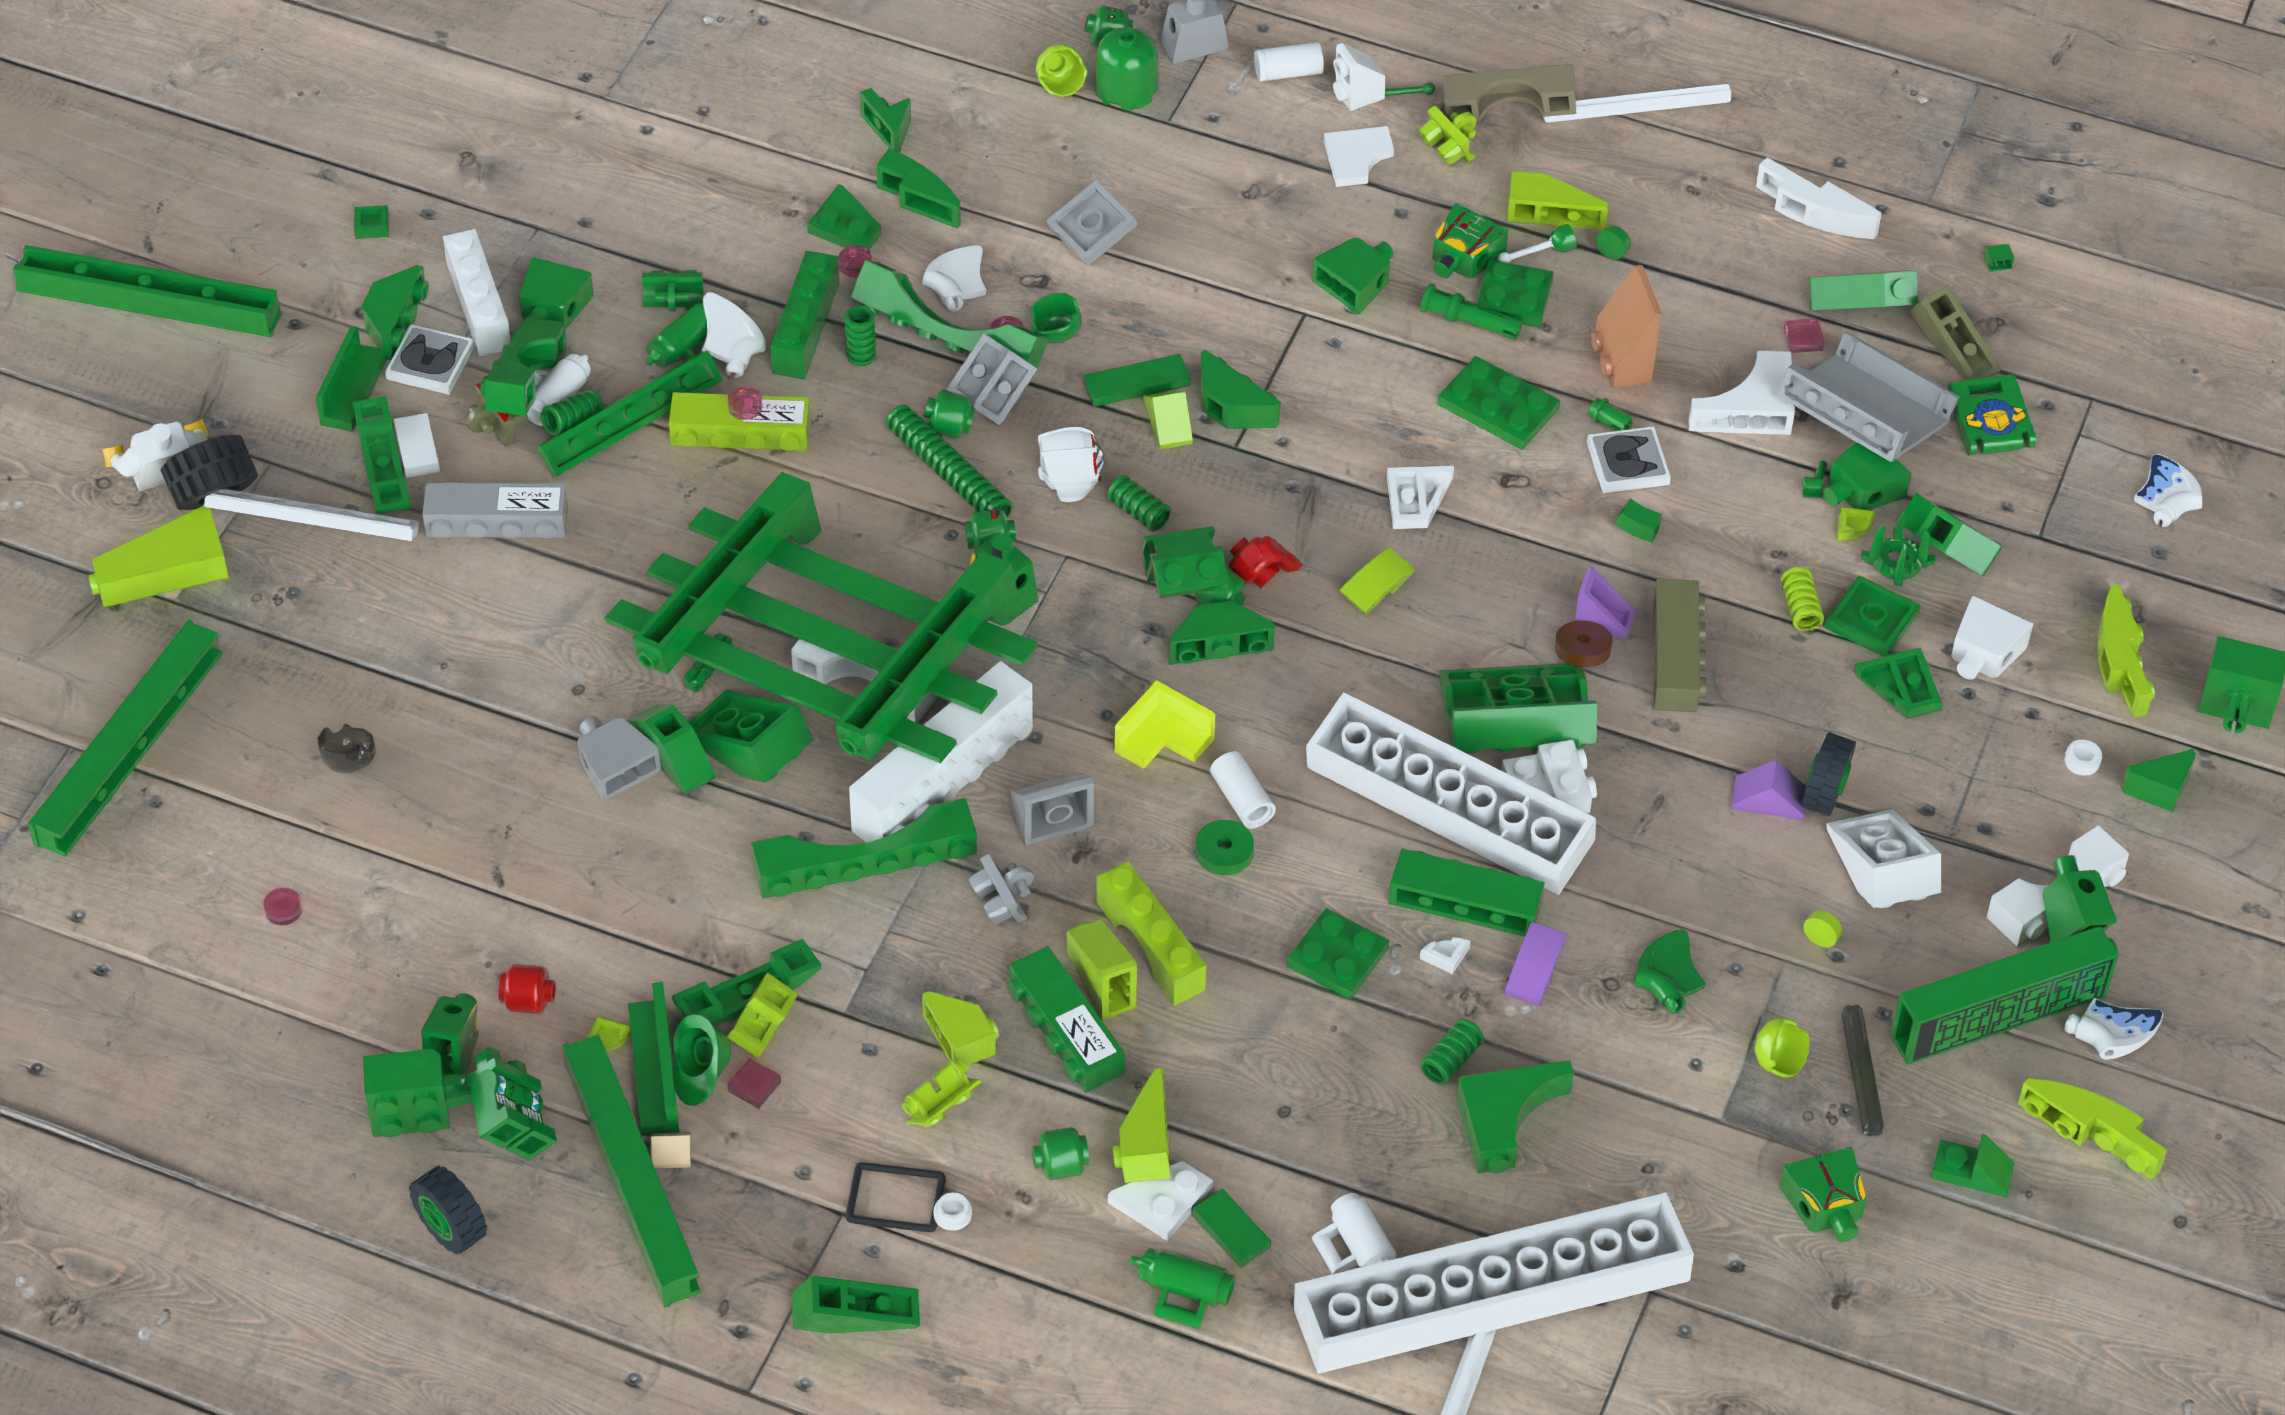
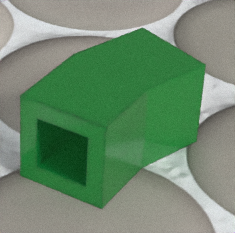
[1614,498,1662,543]

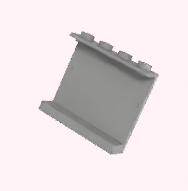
[1777,331,1959,462]

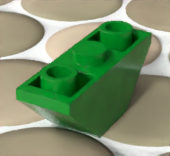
[362,265,429,360]
[1200,349,1281,429]
[1897,493,2002,576]
[1168,600,1275,665]
[627,704,716,795]

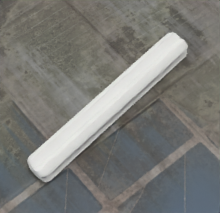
[1441,1329,1497,1415]

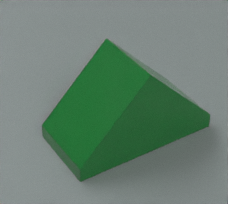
[2121,749,2196,812]

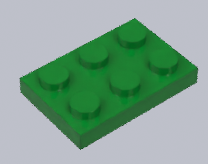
[1437,356,1560,450]

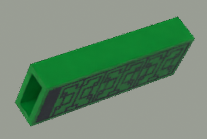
[1890,926,2119,1065]

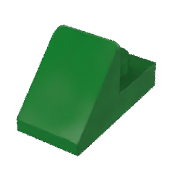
[860,88,911,152]
[1931,1133,2015,1198]

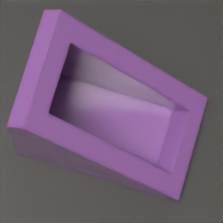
[1575,567,1636,639]
[1731,760,1807,820]

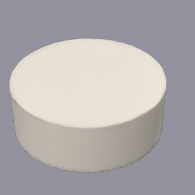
[2064,739,2102,775]

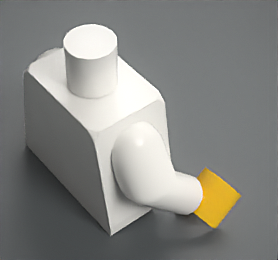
[102,418,210,492]

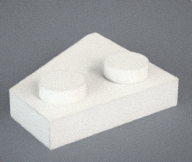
[1387,466,1454,529]

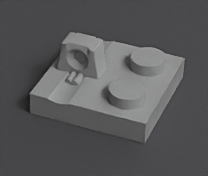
[1046,180,1138,266]

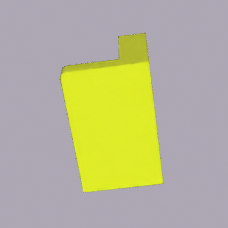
[1114,680,1215,769]

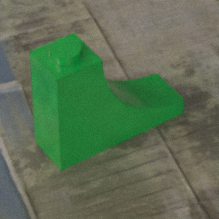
[1457,1060,1574,1174]

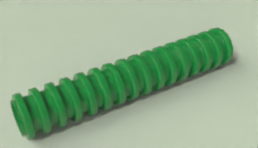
[886,404,1013,518]

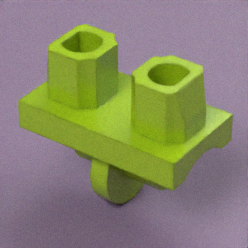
[1419,105,1476,166]

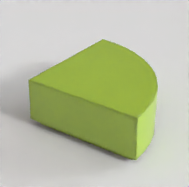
[1837,507,1875,541]
[587,1016,631,1053]

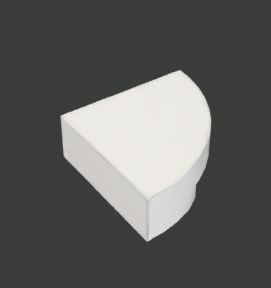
[1420,937,1471,975]

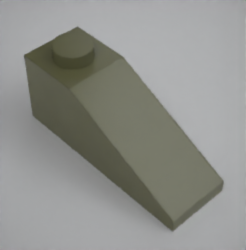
[1910,285,2002,380]

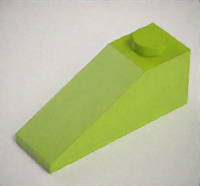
[1507,171,1608,230]
[1113,1068,1171,1183]

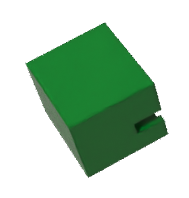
[1984,244,2014,272]

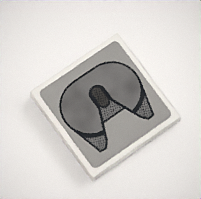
[385,324,475,395]
[1587,426,1671,494]

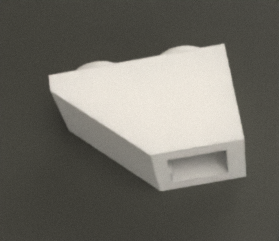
[1333,43,1385,111]

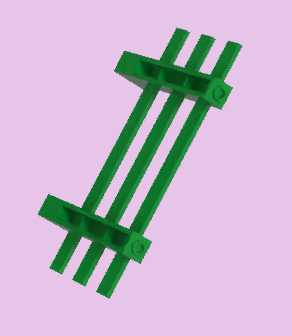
[604,472,1038,764]

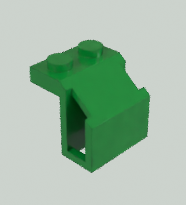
[1141,526,1229,598]

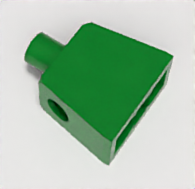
[1312,237,1394,314]
[519,257,594,328]
[1823,442,1912,510]
[2042,855,2117,942]

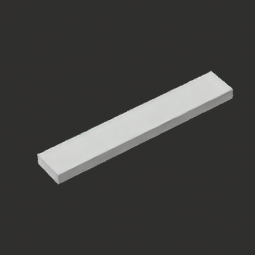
[204,489,419,541]

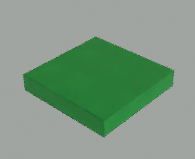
[1824,576,1921,657]

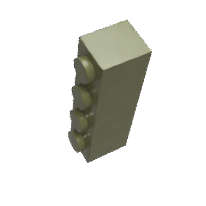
[1653,578,1707,712]

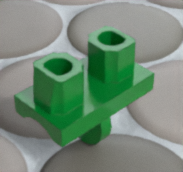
[642,270,704,311]

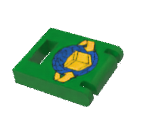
[1948,374,2036,456]

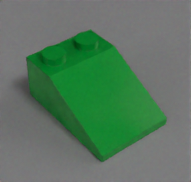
[689,690,813,782]

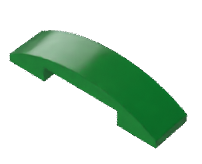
[352,396,411,514]
[672,939,822,1025]

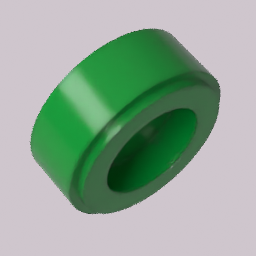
[1596,225,1631,260]

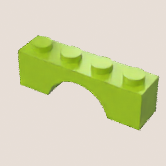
[1097,861,1207,1006]

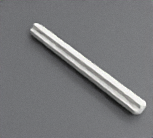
[1543,84,1731,123]

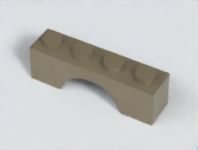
[1444,64,1577,123]

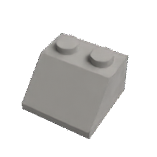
[1011,772,1094,846]

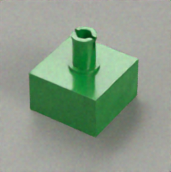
[2198,636,2285,733]

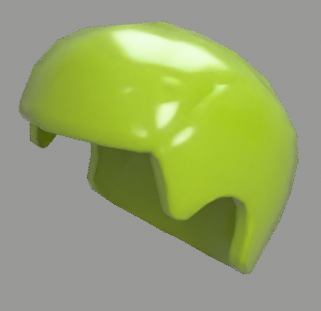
[1035,44,1087,97]
[1754,1017,1810,1078]

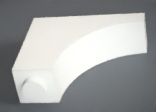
[1688,350,1795,435]

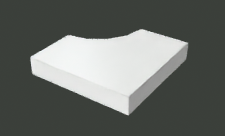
[1324,126,1394,187]

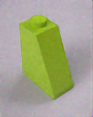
[1067,919,1137,1020]

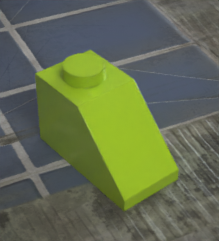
[922,991,999,1066]

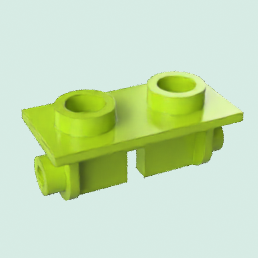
[902,1060,981,1127]

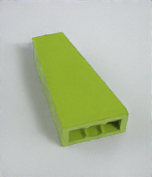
[88,506,229,607]

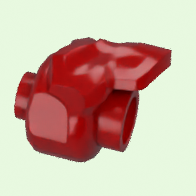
[1229,536,1303,589]

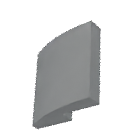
[946,334,1038,426]

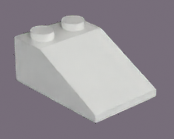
[1827,809,1941,908]

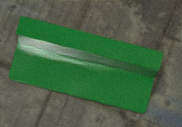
[316,326,387,432]

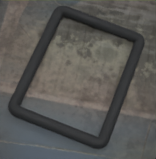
[846,1162,946,1232]

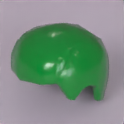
[1031,293,1082,343]

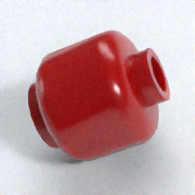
[498,964,556,1014]

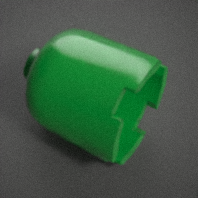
[1095,27,1159,110]

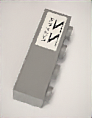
[422,483,568,539]

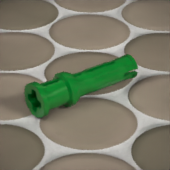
[1420,283,1523,341]

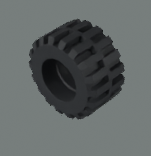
[160,435,258,510]

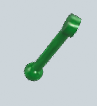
[1385,82,1436,96]

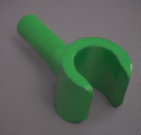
[1802,461,1827,498]

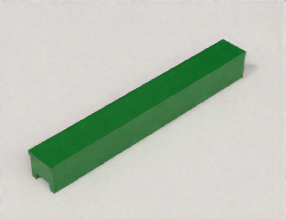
[13,245,282,337]
[28,619,222,857]
[562,1035,701,1308]

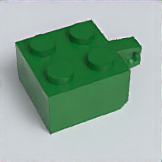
[363,1049,473,1137]

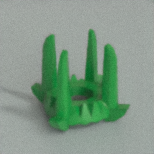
[1861,511,1936,586]

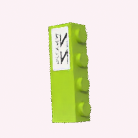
[669,392,811,451]

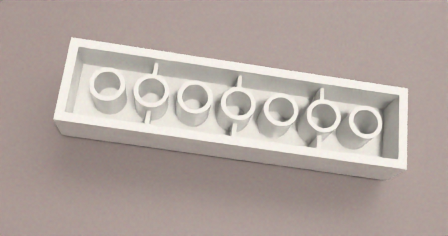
[1306,692,1596,895]

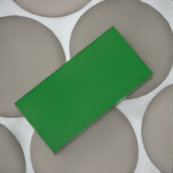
[1192,1189,1271,1268]

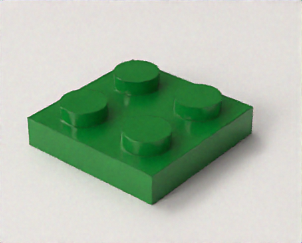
[1476,259,1554,328]
[1287,908,1389,1000]

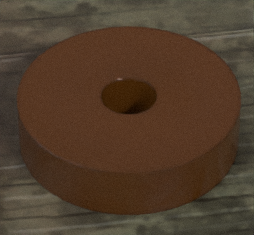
[1555,620,1613,667]

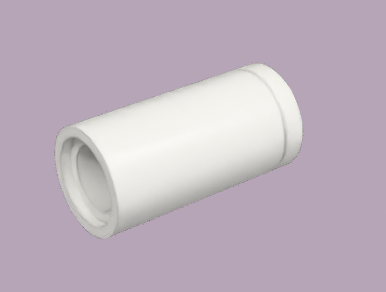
[1254,42,1323,82]
[1210,751,1276,829]

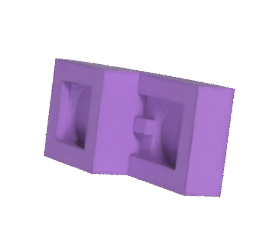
[1505,922,1567,1006]

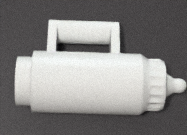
[527,354,591,426]
[1312,1193,1397,1274]

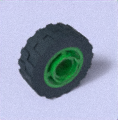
[1801,732,1856,817]
[409,1165,487,1255]

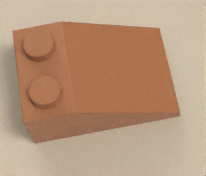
[1591,264,1662,389]

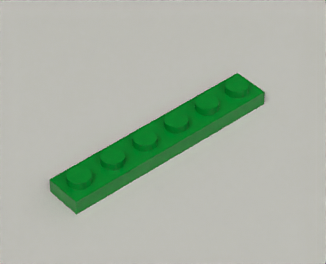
[536,350,723,477]

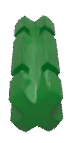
[683,633,732,692]

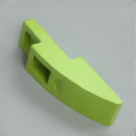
[2097,584,2155,718]
[2018,1078,2167,1180]

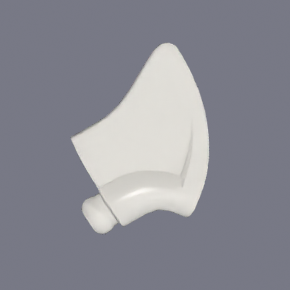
[702,292,766,378]

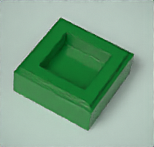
[354,205,389,239]

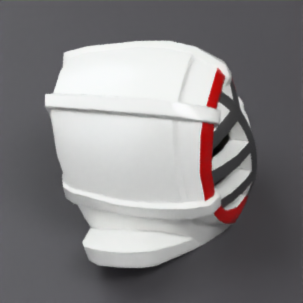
[1038,427,1104,502]

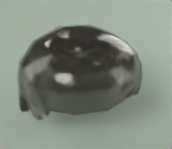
[317,724,376,774]

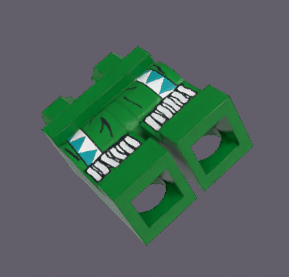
[466,1047,557,1160]

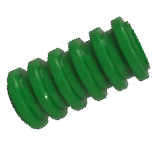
[845,306,876,366]
[541,389,604,435]
[1107,475,1171,532]
[1420,1018,1484,1085]

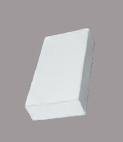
[393,413,440,478]

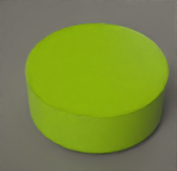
[1803,910,1843,948]

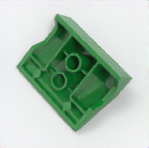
[1439,663,1597,754]

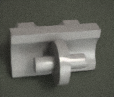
[968,853,1034,925]

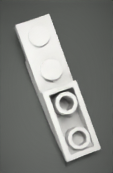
[1756,157,1882,239]

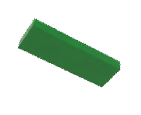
[1083,354,1191,407]

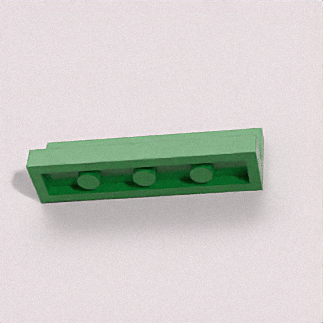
[628,982,680,1136]

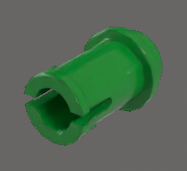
[1588,397,1634,431]

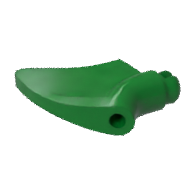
[1633,929,1706,1014]

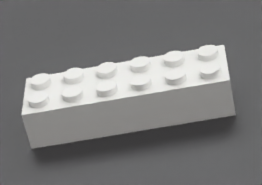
[849,661,1033,843]

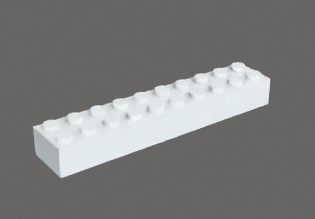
[1294,1193,1694,1374]

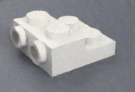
[1502,740,1597,813]

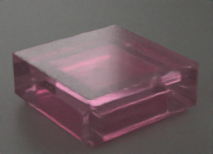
[1784,318,1824,353]
[727,1058,781,1109]

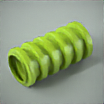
[1781,567,1824,631]

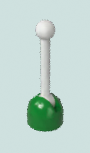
[1498,224,1577,263]

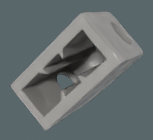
[1160,0,1229,64]
[577,716,661,802]

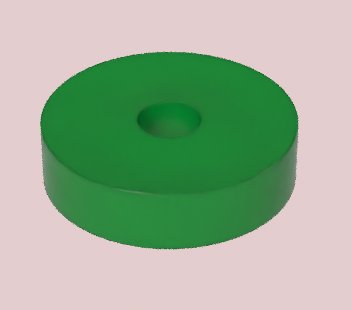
[1195,820,1254,875]

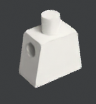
[1951,596,2033,680]

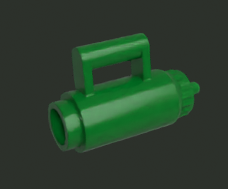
[646,303,717,368]
[1129,1248,1236,1330]

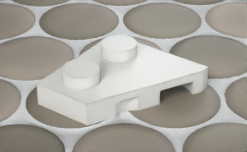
[1108,1161,1213,1241]

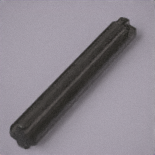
[1841,1005,1884,1137]

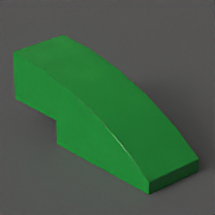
[876,149,961,229]

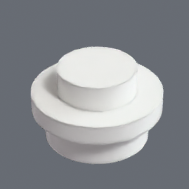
[934,1193,972,1230]

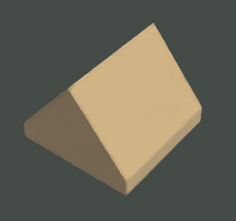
[651,1132,692,1168]

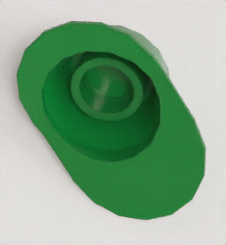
[674,1014,731,1106]

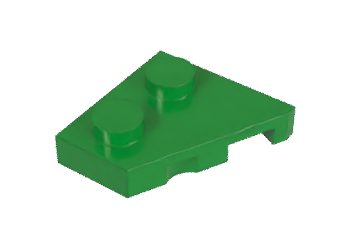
[807,184,881,256]
[1855,647,1942,719]

